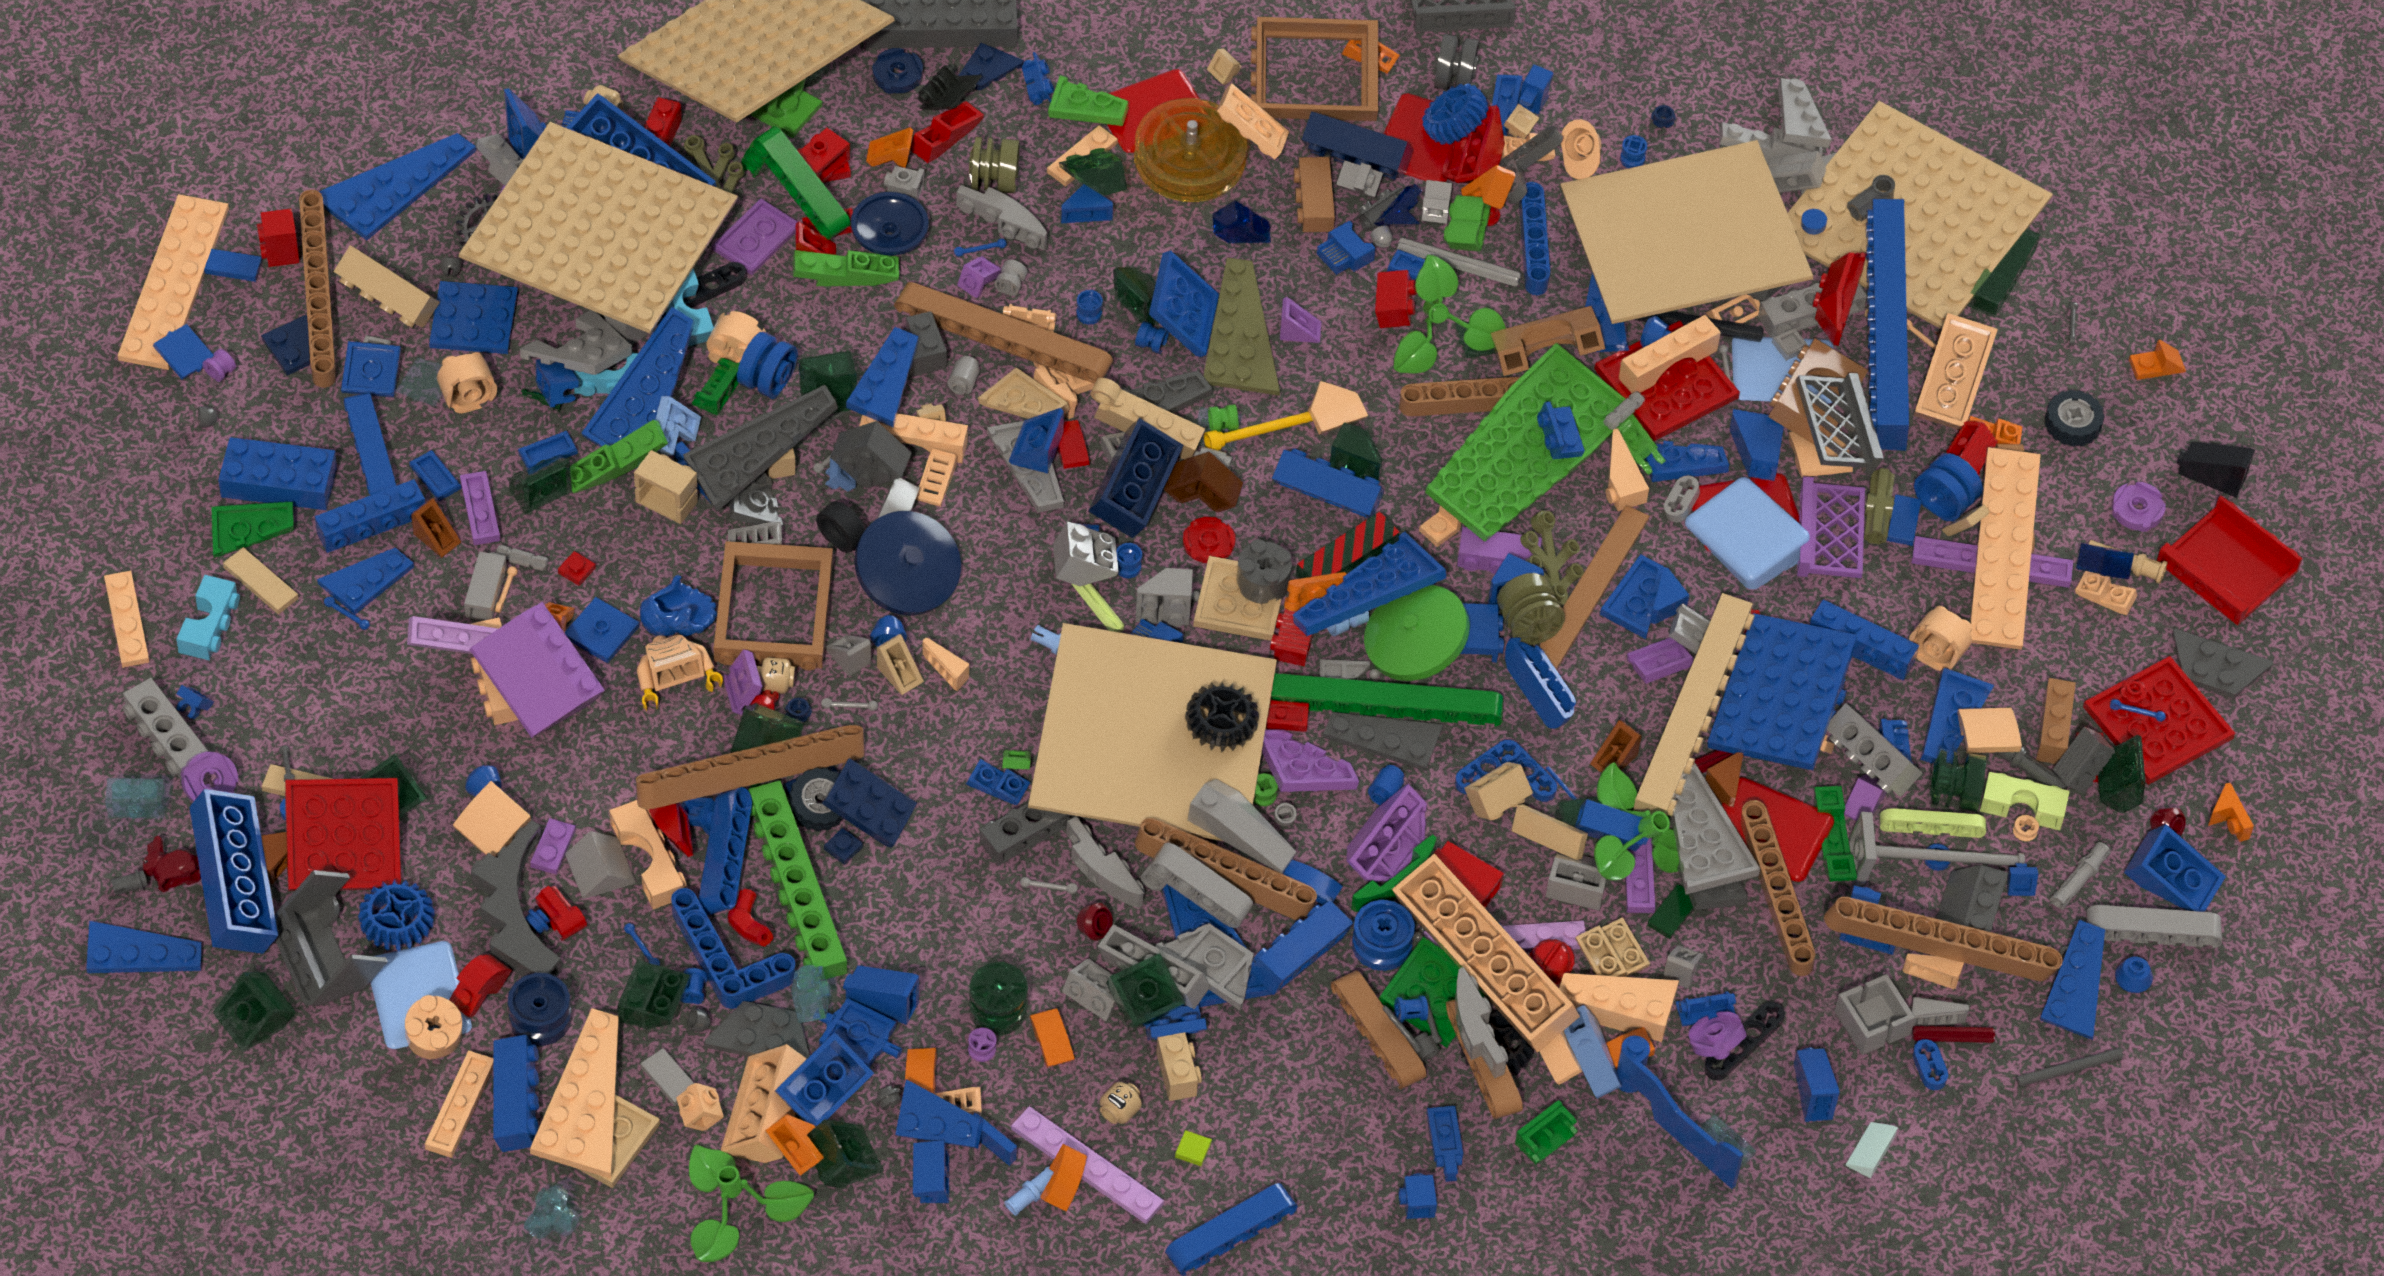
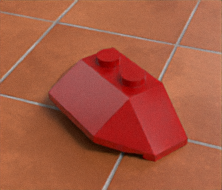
[1442,105,1505,184]
[1813,251,1867,346]

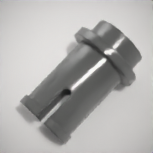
[111,869,148,896]

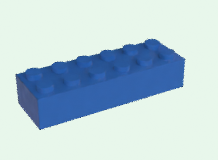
[566,93,717,187]
[189,789,278,954]

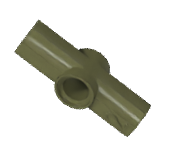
[1864,468,1895,544]

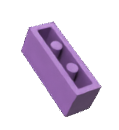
[1457,527,1542,574]

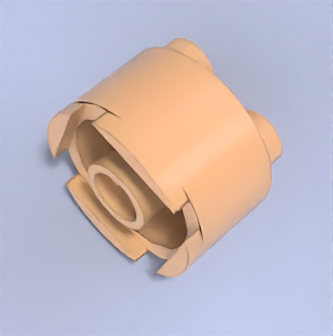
[706,311,766,364]
[437,352,497,414]
[1909,606,1972,671]
[405,995,462,1059]

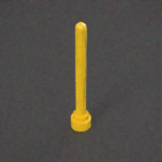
[1203,411,1313,451]

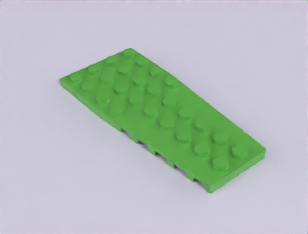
[1425,343,1636,541]

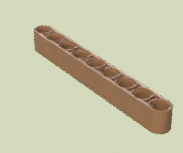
[299,190,336,388]
[894,282,1113,384]
[636,725,865,809]
[1824,897,2063,981]

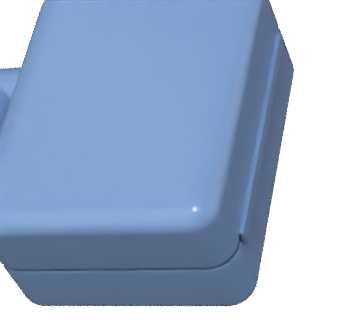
[1732,337,1834,404]
[1685,477,1810,589]
[370,941,472,1049]

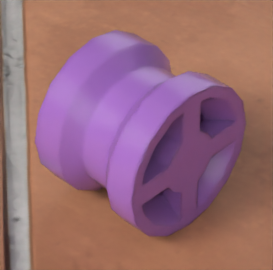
[202,349,236,382]
[968,1028,997,1062]

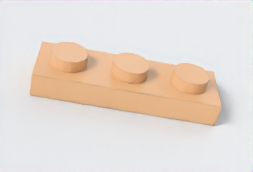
[1047,125,1118,187]

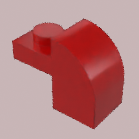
[449,955,512,1018]

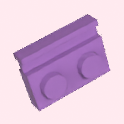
[1627,637,1693,684]
[723,649,762,715]

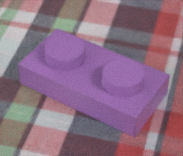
[530,818,576,875]

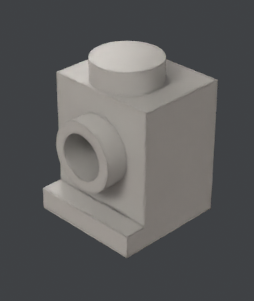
[884,166,924,201]

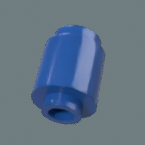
[1368,765,1404,805]

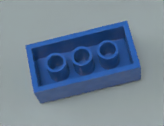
[218,437,337,510]

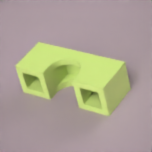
[1980,772,2070,830]

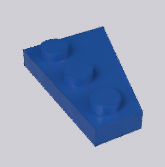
[317,548,414,615]
[1600,554,1664,639]
[895,1079,983,1149]

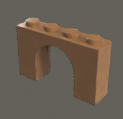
[1491,306,1605,376]
[1768,338,1868,445]

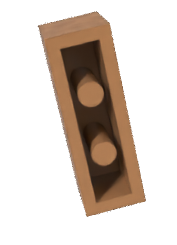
[1293,157,1335,232]
[2036,678,2076,764]

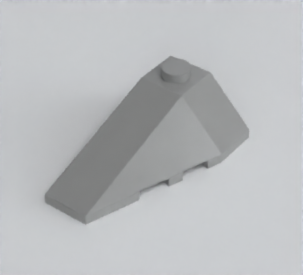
[1187,779,1296,874]

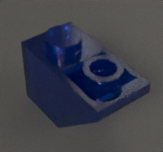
[1212,200,1271,244]

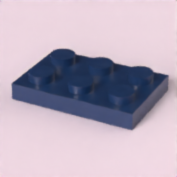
[822,758,917,848]

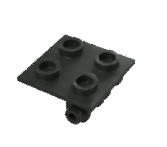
[918,64,982,111]

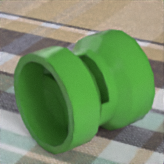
[1208,404,1239,432]

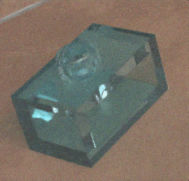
[105,778,166,819]
[791,965,831,1023]

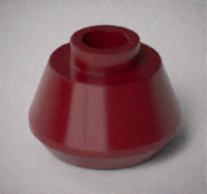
[2150,808,2186,837]
[1077,903,1113,941]

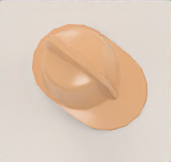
[1561,119,1601,180]

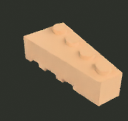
[1559,973,1679,1042]

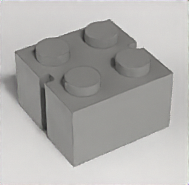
[1834,974,1915,1055]

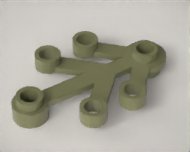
[684,135,744,213]
[1520,511,1584,606]

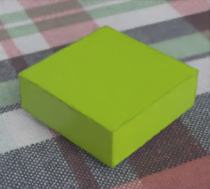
[1175,1130,1212,1167]

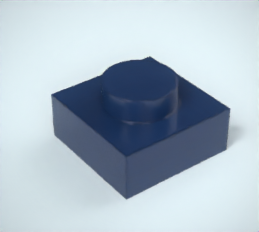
[824,828,863,865]

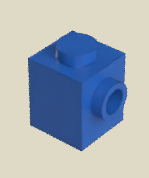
[1398,1173,1437,1219]

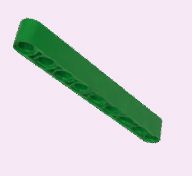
[1270,673,1504,726]

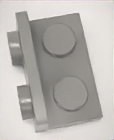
[1062,959,1132,1021]

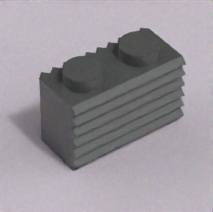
[2053,726,2115,793]

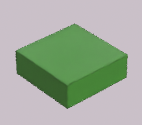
[1003,750,1031,770]

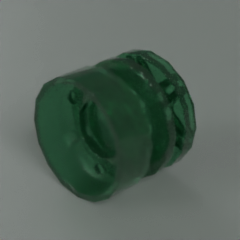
[1929,748,1986,812]
[969,962,1029,1036]

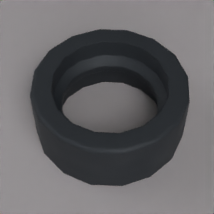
[816,501,865,553]

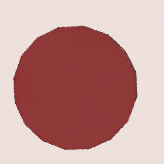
[1183,517,1235,563]

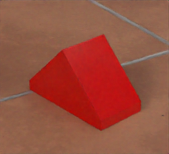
[795,222,836,255]

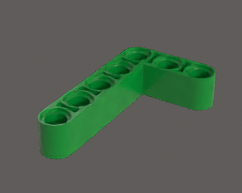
[741,126,851,240]

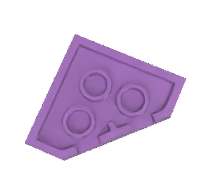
[1262,730,1359,792]

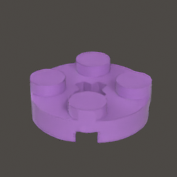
[2112,482,2166,532]
[181,752,238,802]
[1688,1011,1746,1060]

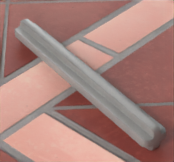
[1397,237,1521,287]

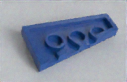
[86,921,202,973]

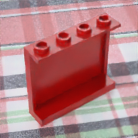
[2157,496,2303,626]

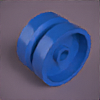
[737,332,798,399]
[1914,453,1983,521]
[1352,900,1415,971]

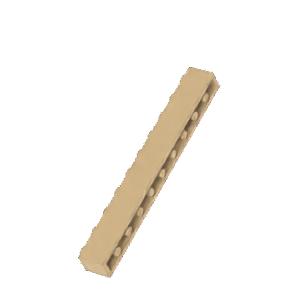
[1633,593,1755,818]

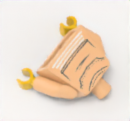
[637,635,723,711]

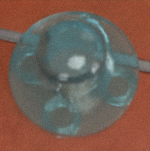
[524,1185,579,1240]

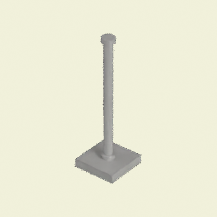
[1848,812,2025,887]

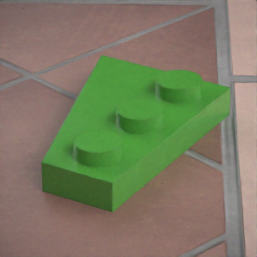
[1048,75,1129,126]

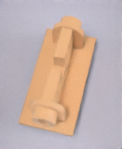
[1003,304,1057,332]

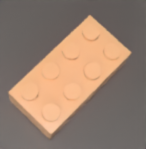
[1913,313,1998,430]

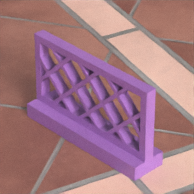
[1797,476,1865,578]

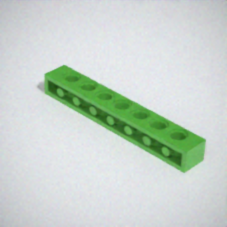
[749,781,847,982]

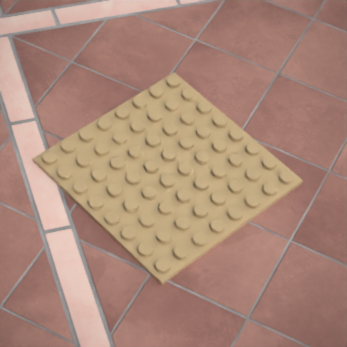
[618,0,895,123]
[1788,101,2053,329]
[459,122,738,334]
[1560,140,1813,324]
[1028,623,1277,841]

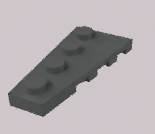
[730,470,783,528]

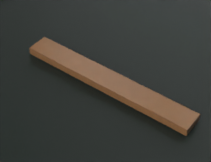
[1539,505,1650,670]

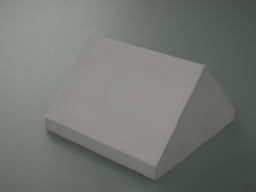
[565,831,636,899]

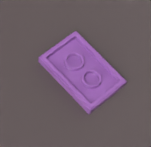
[712,198,798,275]

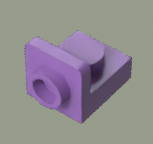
[957,256,1001,298]

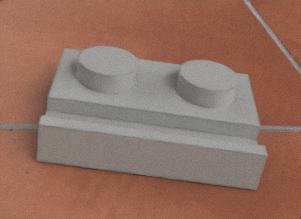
[1669,604,1710,654]

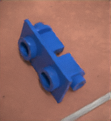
[1022,52,1054,105]
[1675,991,1736,1027]

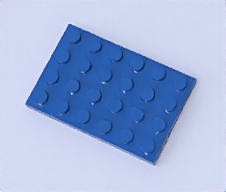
[1708,613,1857,770]

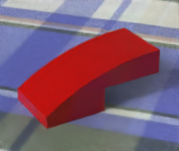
[1058,420,1089,469]

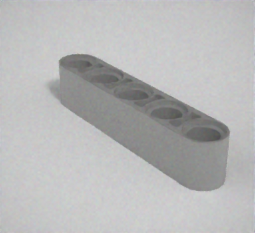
[2086,905,2222,948]

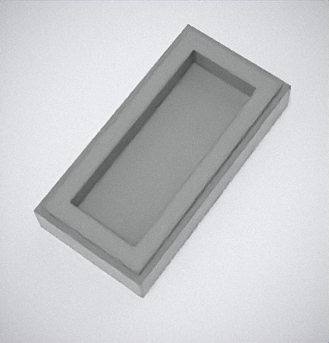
[640,1048,694,1106]

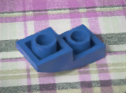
[966,759,1030,805]
[1282,860,1343,906]

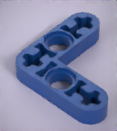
[1455,740,1557,802]

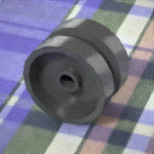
[1434,34,1479,90]

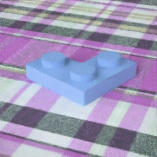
[655,396,701,456]

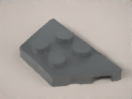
[2172,628,2273,699]
[704,1001,809,1058]

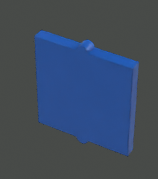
[153,324,214,380]

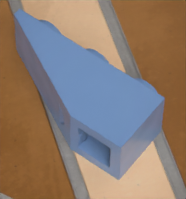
[1564,1005,1622,1099]

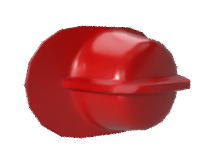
[1529,939,1575,988]

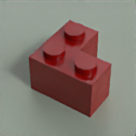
[257,208,300,267]

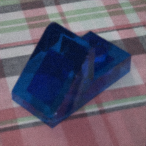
[1374,184,1422,227]
[2076,543,2135,579]

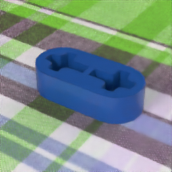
[1912,1039,1948,1090]

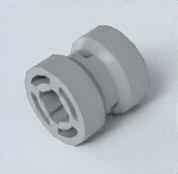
[994,260,1028,296]

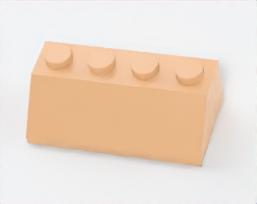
[720,1044,807,1163]

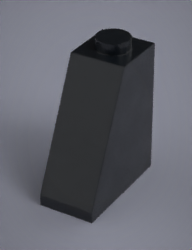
[2177,442,2255,498]

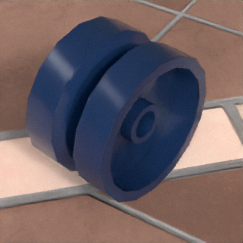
[508,973,572,1046]

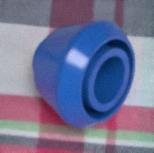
[1640,316,1672,348]
[870,615,907,647]
[465,765,502,797]
[2115,957,2153,993]

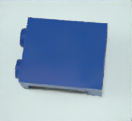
[1460,603,1504,663]

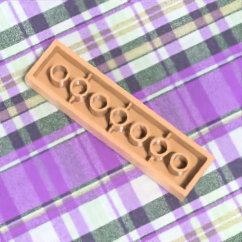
[1392,854,1580,1053]

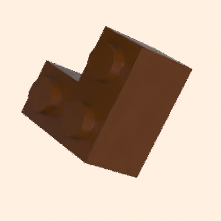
[1163,452,1243,512]

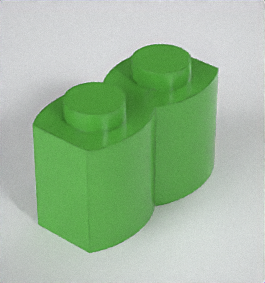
[1444,195,1491,252]

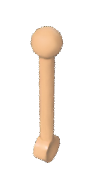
[1907,319,1937,350]
[495,566,518,613]

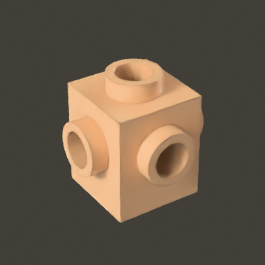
[676,1083,724,1131]

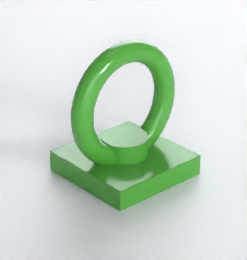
[751,78,822,138]

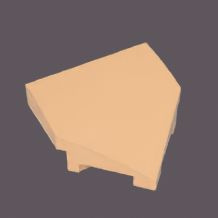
[1308,381,1368,435]

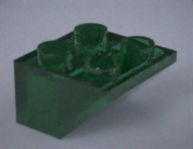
[1059,148,1128,196]
[2098,735,2146,813]
[617,959,690,1030]

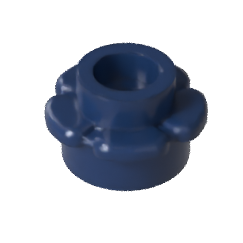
[1651,105,1676,128]
[785,698,812,723]

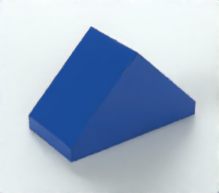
[1061,184,1113,223]
[1650,567,1689,624]

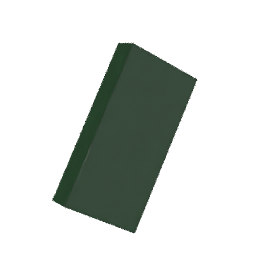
[1647,884,1694,940]

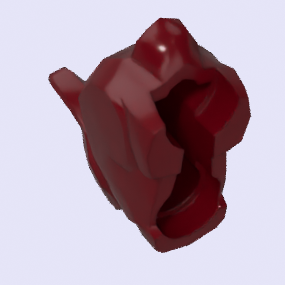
[142,835,200,892]

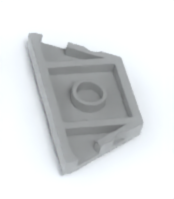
[1155,923,1254,1010]

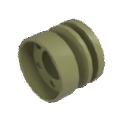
[969,136,1020,194]
[1497,573,1565,645]

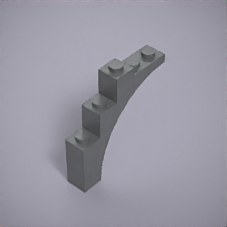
[471,820,562,977]

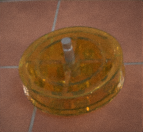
[1134,98,1247,202]

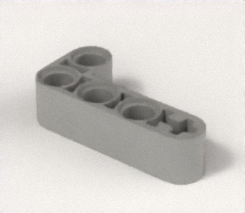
[1141,843,1253,928]

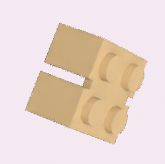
[634,450,698,524]

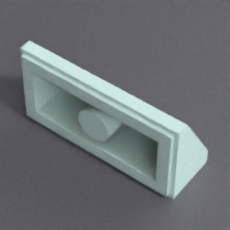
[1845,1122,1898,1178]

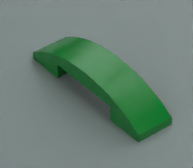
[1814,786,1857,882]
[1351,834,1437,912]

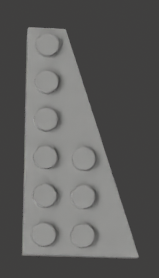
[1671,762,1760,894]

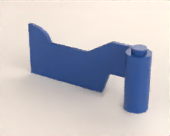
[1617,1036,1743,1189]

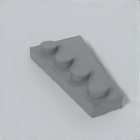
[1778,78,1832,148]
[987,421,1064,513]

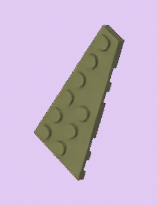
[1203,257,1280,396]

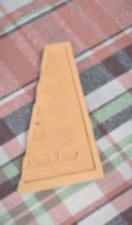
[530,1008,619,1179]

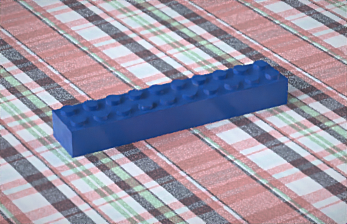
[1866,199,1909,451]

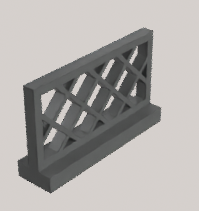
[1410,0,1516,32]
[1796,373,1884,474]

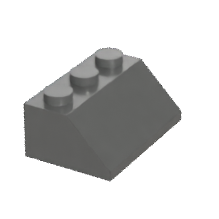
[1936,865,2008,932]

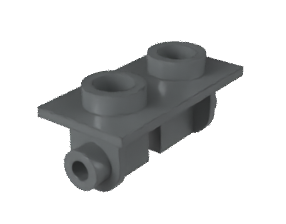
[1353,187,1405,231]

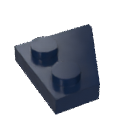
[958,43,1024,91]
[261,315,310,376]

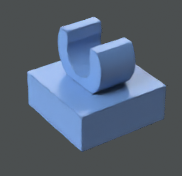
[825,458,856,492]

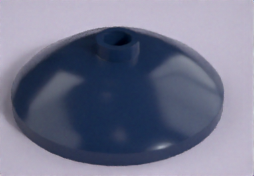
[851,192,929,256]

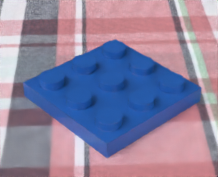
[1149,250,1219,357]
[429,281,518,354]

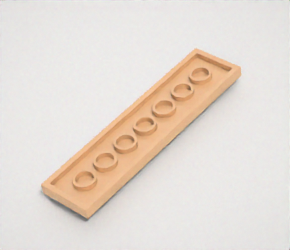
[117,194,229,370]
[1970,447,2041,650]

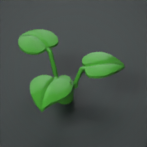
[1393,254,1506,374]
[1594,762,1679,881]
[689,1145,814,1262]

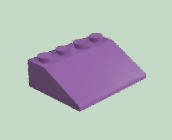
[469,602,604,738]

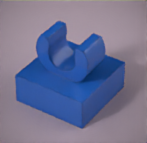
[176,685,214,719]
[2007,863,2038,896]

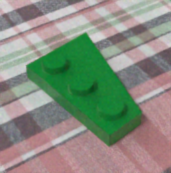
[211,502,294,558]

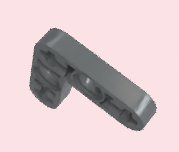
[1499,126,1563,204]

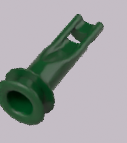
[521,388,564,413]

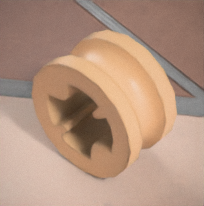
[2013,815,2039,841]

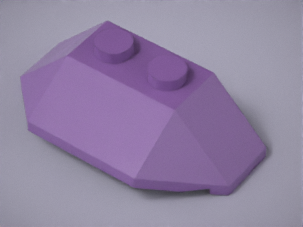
[1347,784,1427,882]

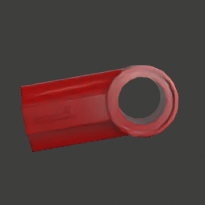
[535,886,587,941]

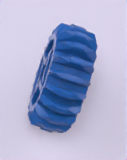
[1422,83,1489,145]
[358,879,435,952]

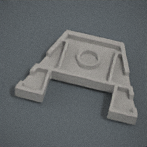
[520,310,632,375]

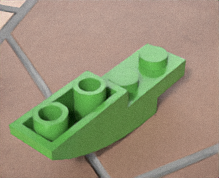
[793,250,899,286]
[563,420,668,493]

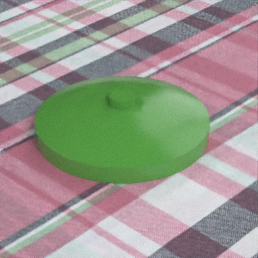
[1364,585,1470,681]

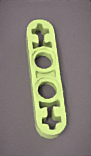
[1880,808,1986,838]

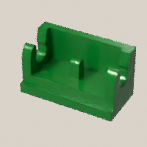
[692,358,740,416]
[1515,1100,1578,1165]

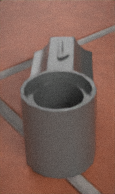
[1847,175,1895,222]

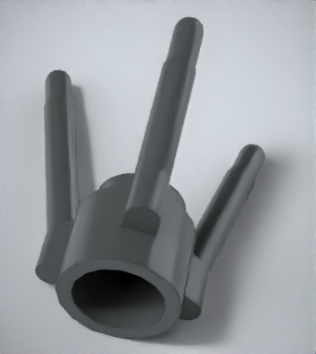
[1382,1002,1442,1062]

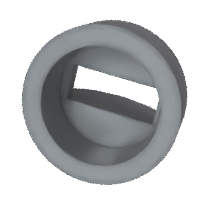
[1370,226,1393,248]
[1274,803,1297,827]

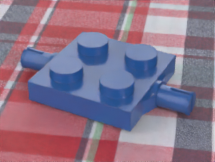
[813,998,902,1068]

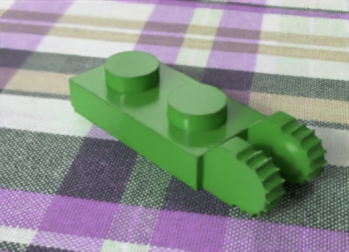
[1618,414,1666,475]

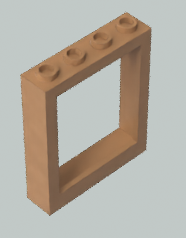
[1251,17,1378,121]
[714,541,833,671]

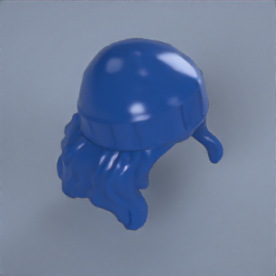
[640,575,717,637]

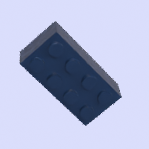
[1302,111,1413,181]
[1088,418,1184,538]

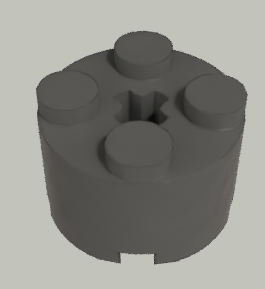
[1236,539,1292,604]

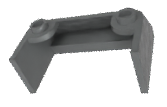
[275,870,388,1006]

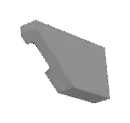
[1320,659,1370,680]

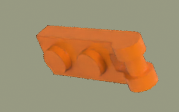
[1284,572,1347,611]

